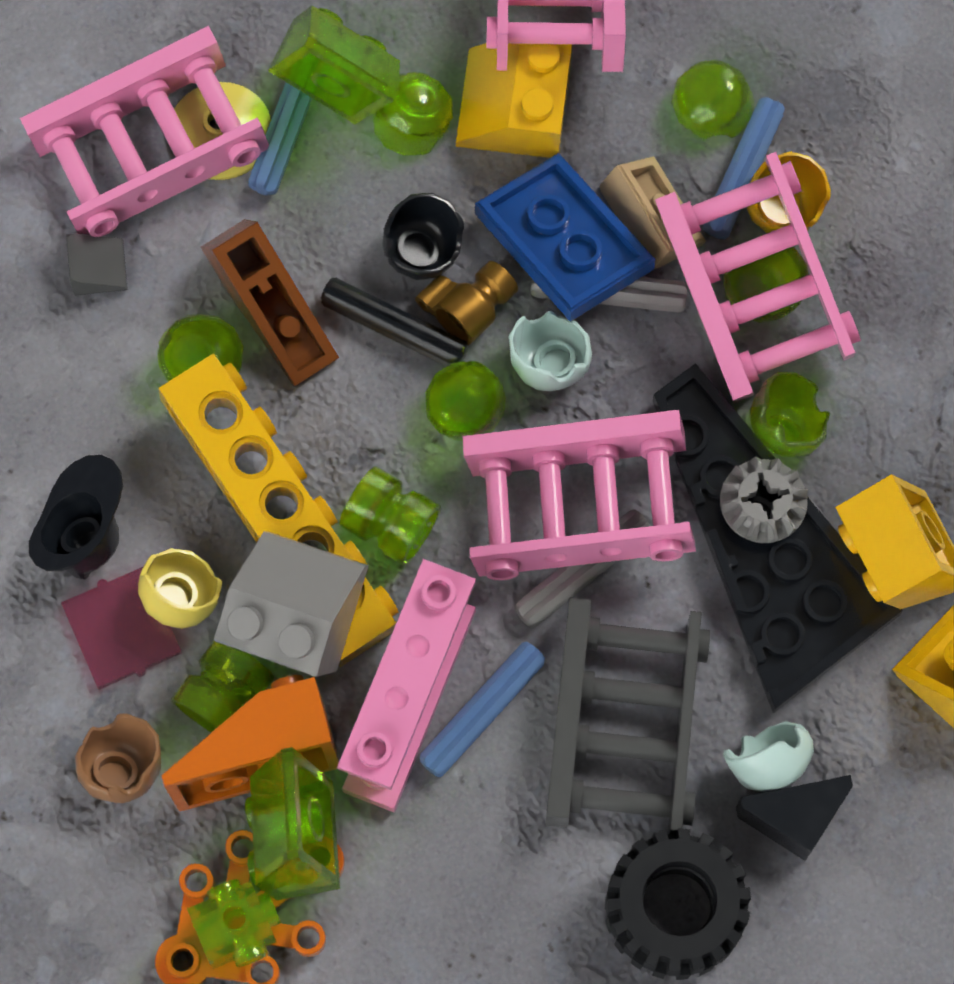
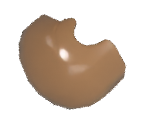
[75,713,161,803]

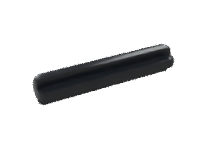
[321,278,468,370]

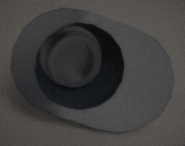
[29,455,123,580]

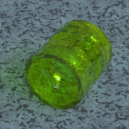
[339,466,441,566]
[170,640,274,733]

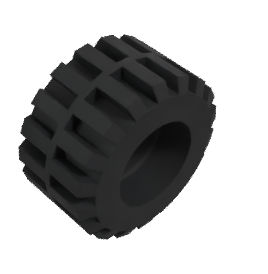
[605,828,751,980]

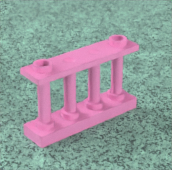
[486,0,626,72]
[20,26,269,237]
[655,152,861,403]
[463,410,696,580]
[337,559,476,812]

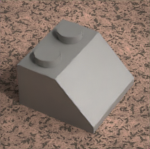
[214,531,369,677]

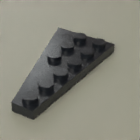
[653,363,903,714]

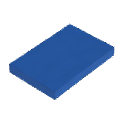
[474,153,655,322]

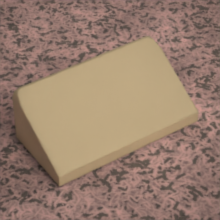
[599,156,706,269]

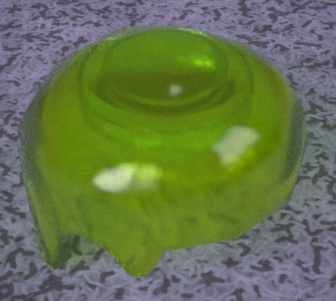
[671,60,755,140]
[373,72,453,156]
[722,247,808,323]
[157,313,244,382]
[425,361,506,441]
[749,371,830,458]

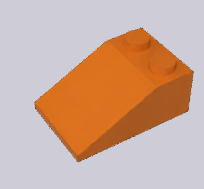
[161,675,339,812]

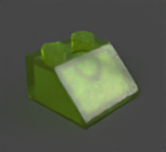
[268,5,400,124]
[245,747,340,900]

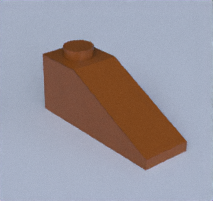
[200,219,339,386]

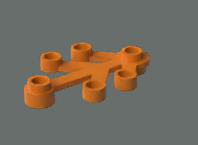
[155,830,345,984]

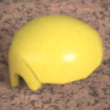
[138,548,222,629]

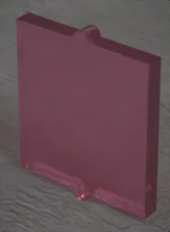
[61,567,182,690]

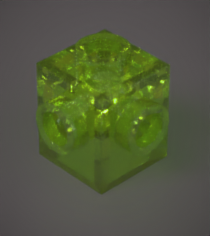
[187,879,281,969]

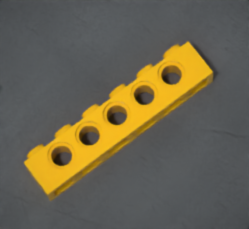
[158,353,399,668]

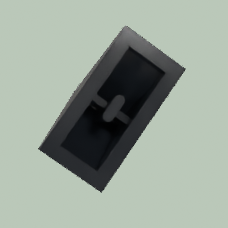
[736,775,853,861]

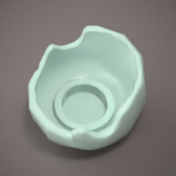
[508,311,592,391]
[723,721,814,793]

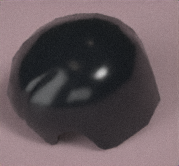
[382,193,464,280]

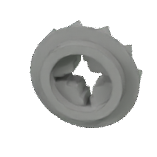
[720,456,808,543]

